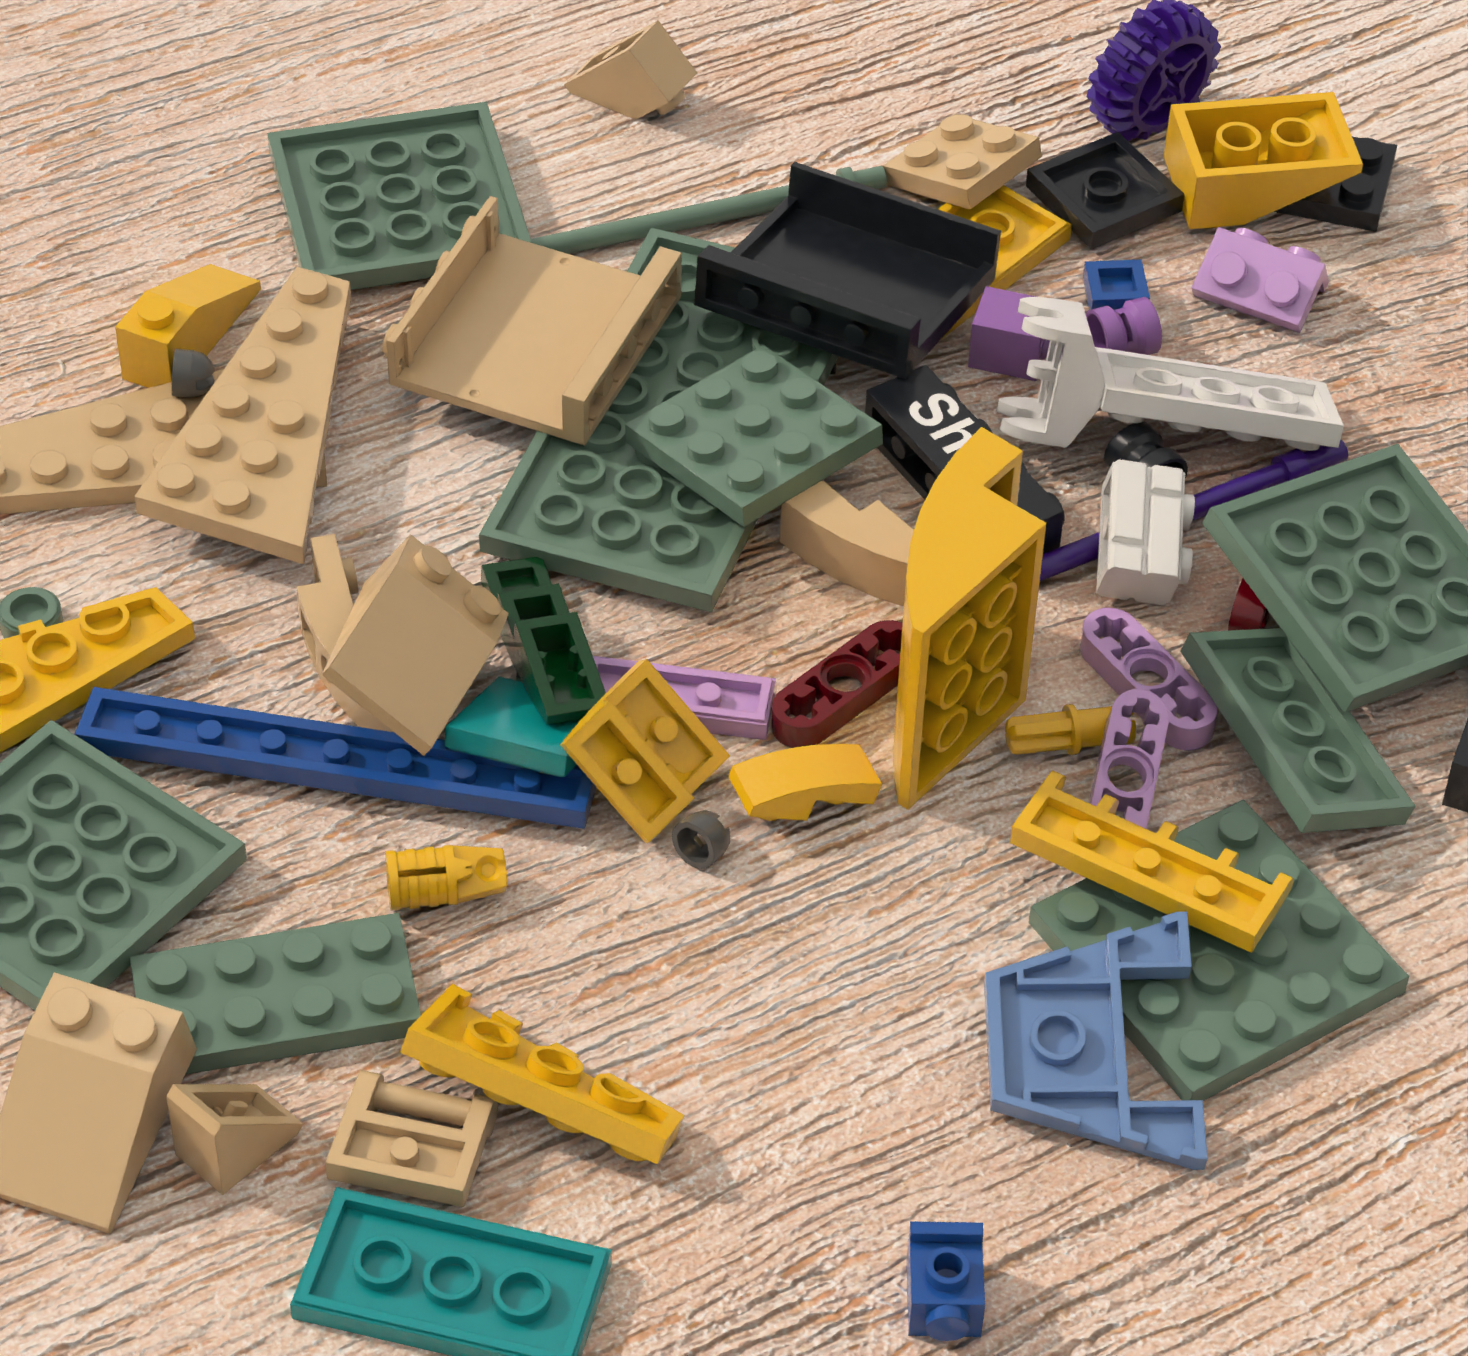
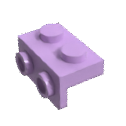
[1191,227,1329,333]

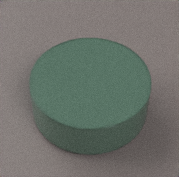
[0,587,63,639]

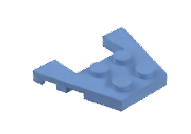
[984,911,1208,1170]

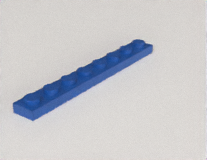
[75,687,596,829]

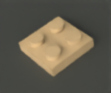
[883,114,1042,210]

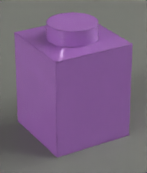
[968,286,1050,381]

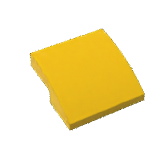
[560,659,730,843]

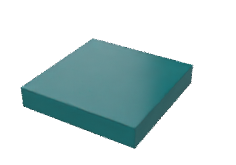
[445,676,581,778]

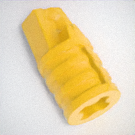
[385,845,507,911]

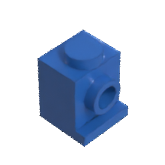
[906,1221,985,1341]

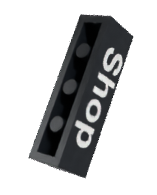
[865,365,1065,554]

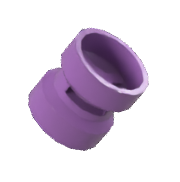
[1086,297,1162,355]

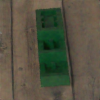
[481,557,606,725]

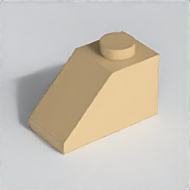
[564,20,697,120]

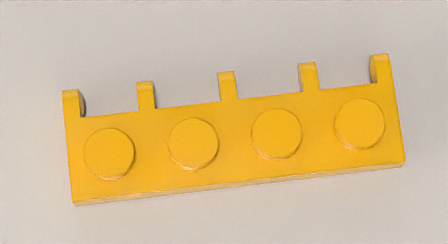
[1010,771,1294,953]

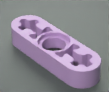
[1080,608,1218,750]
[1089,689,1169,829]

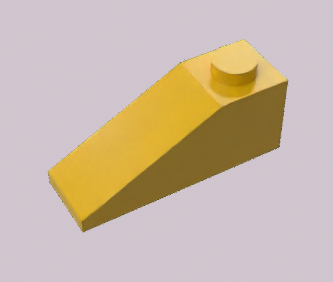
[115,264,261,388]

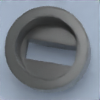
[172,349,215,398]
[672,810,730,869]

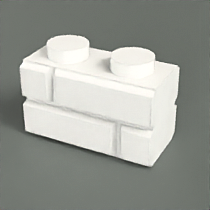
[1096,459,1195,606]

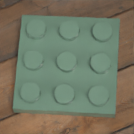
[625,345,883,527]

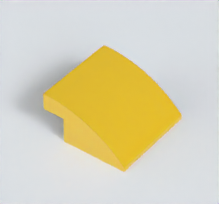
[893,427,1046,810]

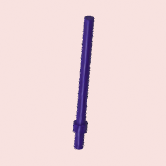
[1040,440,1348,581]

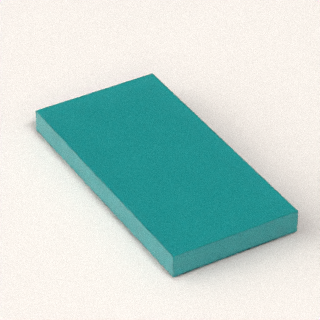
[290,1187,612,1356]

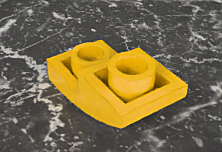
[728,744,882,821]

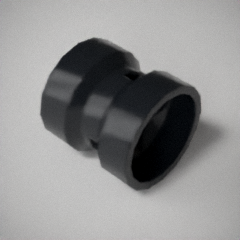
[1104,421,1188,478]

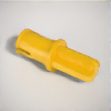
[1005,704,1136,756]

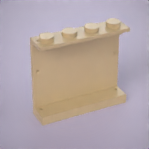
[382,196,682,446]

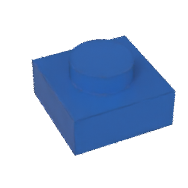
[1083,259,1150,310]

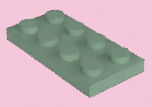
[1180,628,1416,833]
[130,913,421,1075]

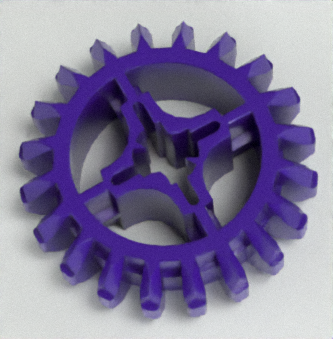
[1086,0,1221,141]

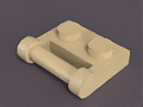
[325,1070,498,1207]

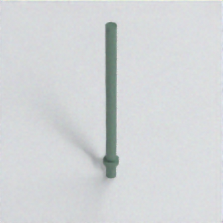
[531,166,887,254]

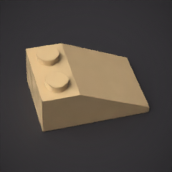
[322,534,509,756]
[0,972,197,1234]

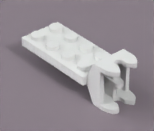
[996,297,1344,451]

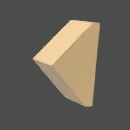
[166,1084,304,1195]

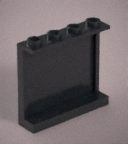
[694,162,1001,379]

